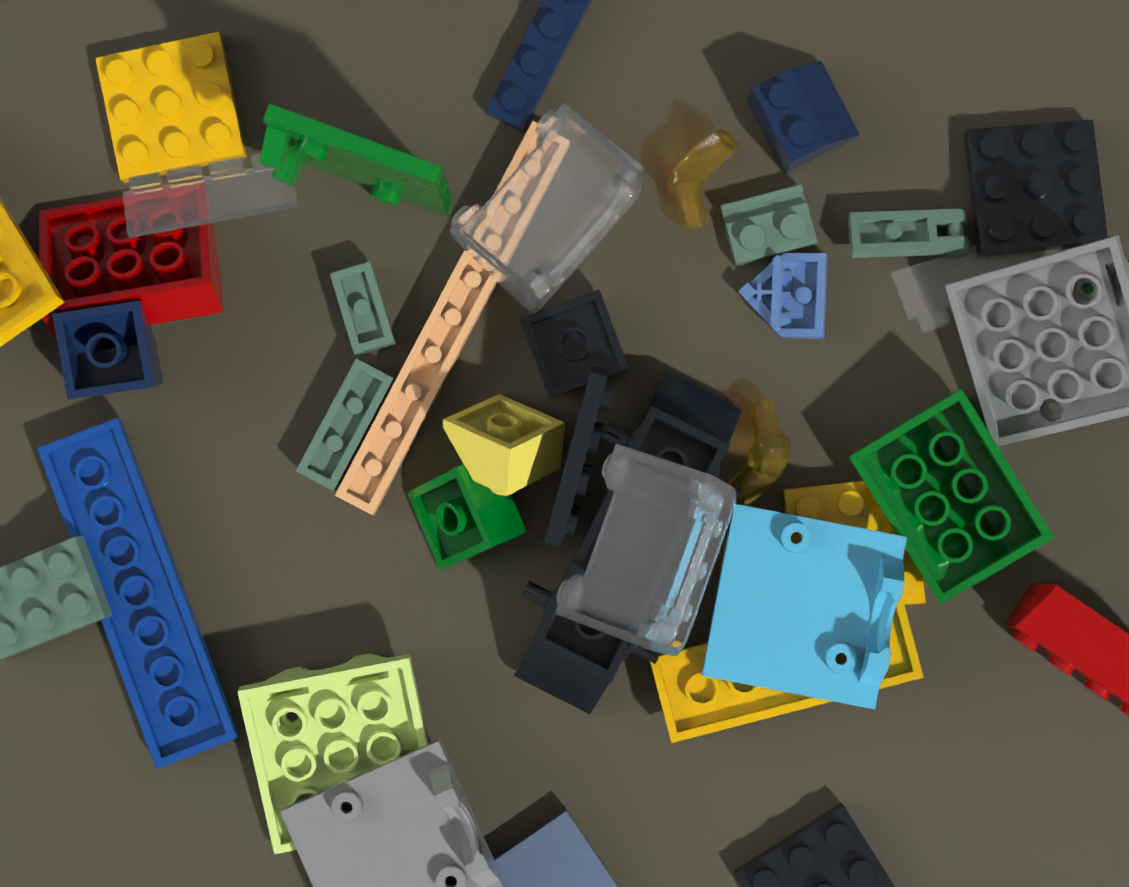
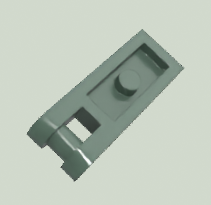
[848,209,970,258]

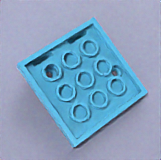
[701,504,907,710]

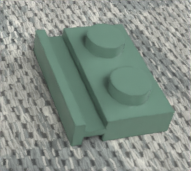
[719,184,818,266]

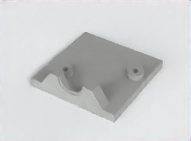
[945,235,1129,447]
[280,739,506,887]

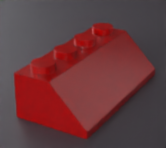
[1005,582,1129,718]

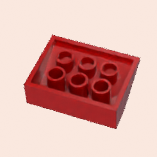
[39,183,224,341]

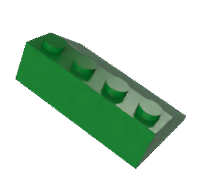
[849,389,1055,605]

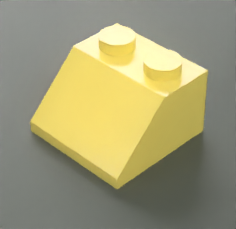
[443,394,565,496]

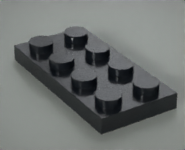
[544,366,615,547]

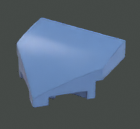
[738,253,828,339]

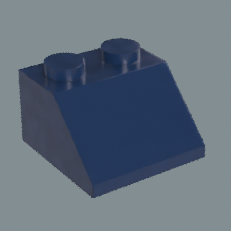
[746,61,860,174]
[52,301,163,400]

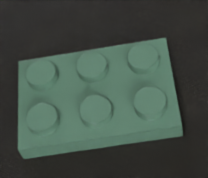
[0,535,113,660]

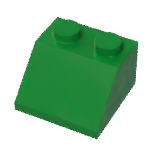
[407,464,527,570]

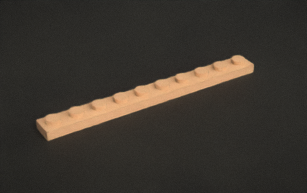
[335,121,570,515]

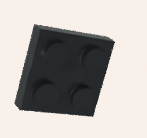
[520,289,629,399]

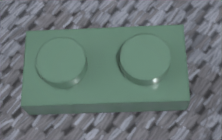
[330,261,396,356]

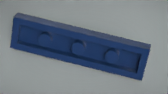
[486,0,592,133]

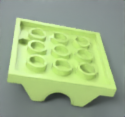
[237,653,429,854]

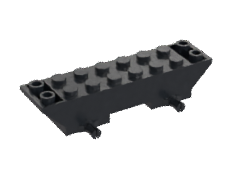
[514,372,742,714]

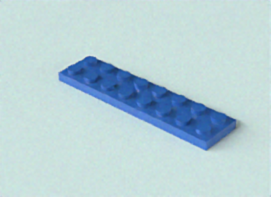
[37,418,240,769]

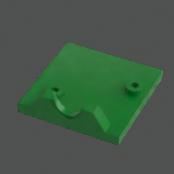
[259,104,454,217]

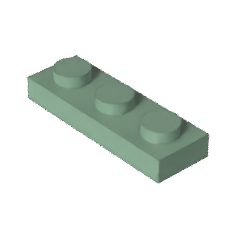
[296,358,395,491]

